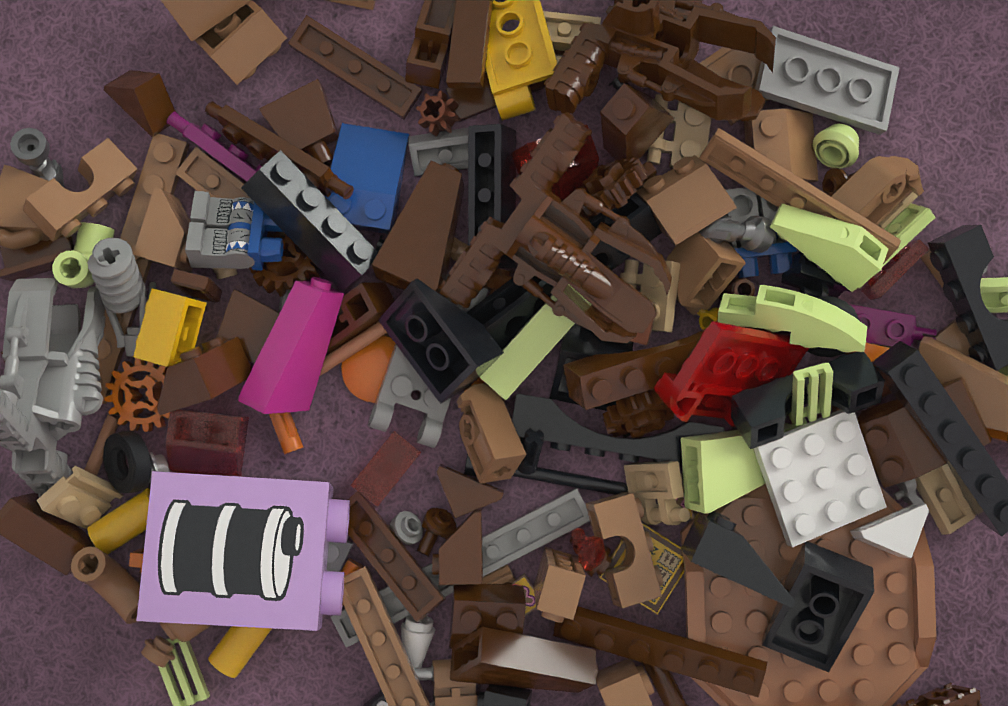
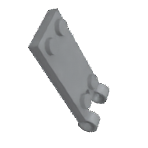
[368,274,488,448]

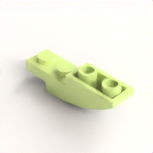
[718,285,867,352]

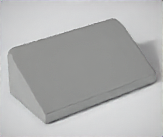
[409,127,469,177]

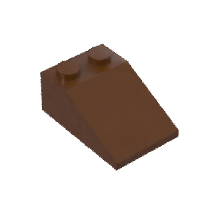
[857,377,992,488]

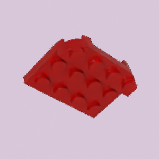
[654,321,809,427]

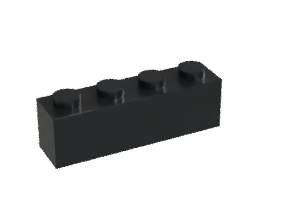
[468,124,516,268]
[241,150,378,291]

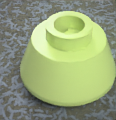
[813,123,859,169]

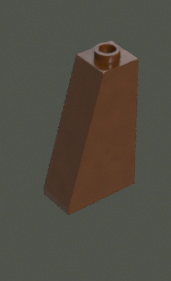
[371,161,465,295]
[450,627,598,693]

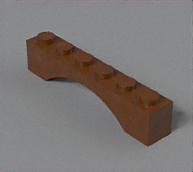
[563,320,775,410]

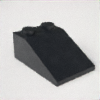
[378,278,504,404]
[681,511,796,608]
[762,541,875,673]

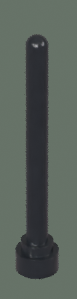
[464,453,628,495]

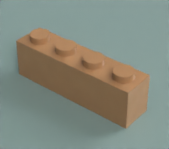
[534,547,586,623]

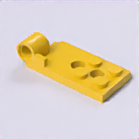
[485,0,558,121]

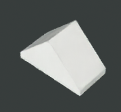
[850,504,929,558]

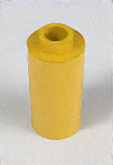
[87,488,150,555]
[208,626,272,678]

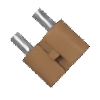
[414,659,477,706]

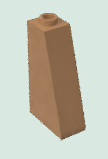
[919,336,1008,432]

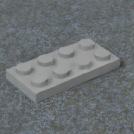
[755,26,899,135]

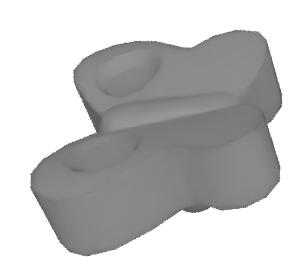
[893,479,925,506]

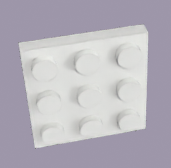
[753,410,887,547]

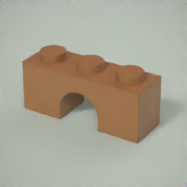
[23,138,137,242]
[585,492,663,609]

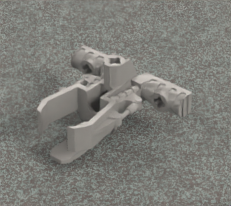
[0,278,106,497]

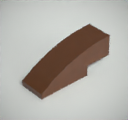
[405,0,456,89]

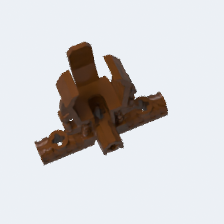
[544,0,776,121]
[439,112,672,343]

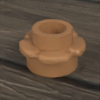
[141,636,175,667]

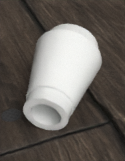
[401,615,435,669]

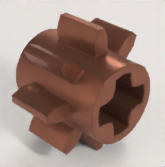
[416,90,461,136]

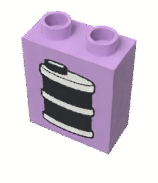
[136,471,350,631]

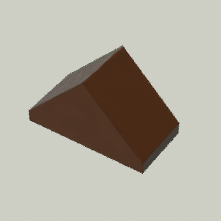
[103,70,176,137]
[437,464,504,518]

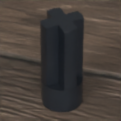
[517,429,544,475]

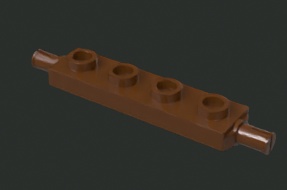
[205,101,354,200]

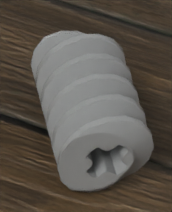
[88,238,147,313]

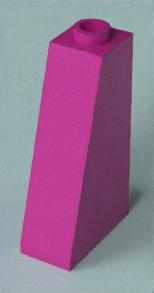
[238,277,344,414]

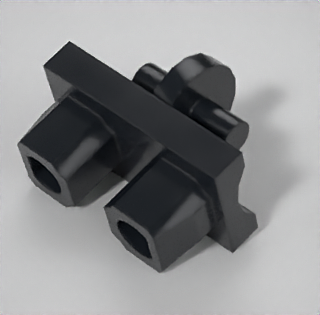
[781,252,851,298]

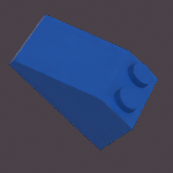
[324,123,410,234]

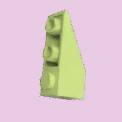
[770,204,889,292]

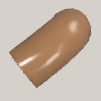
[71,547,140,624]

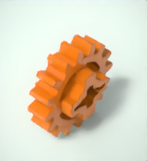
[104,358,176,432]

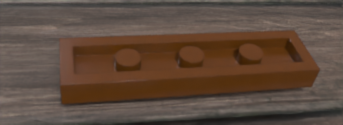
[288,15,423,120]
[347,491,446,622]

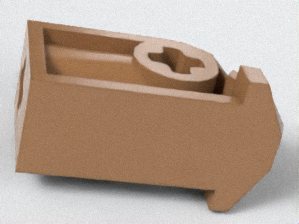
[831,156,924,225]
[457,383,526,484]

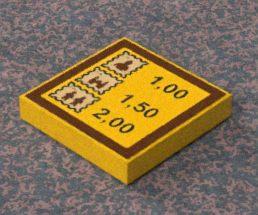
[598,523,684,615]

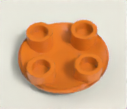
[341,335,395,403]

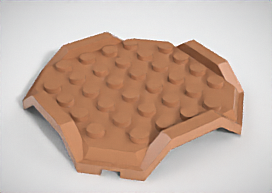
[680,484,936,706]

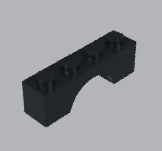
[927,225,1008,371]
[731,352,885,449]

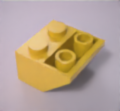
[133,288,207,367]

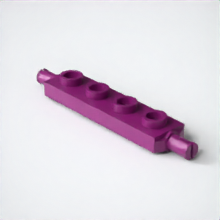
[167,111,263,181]
[849,304,937,347]

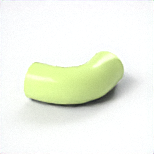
[52,222,115,288]

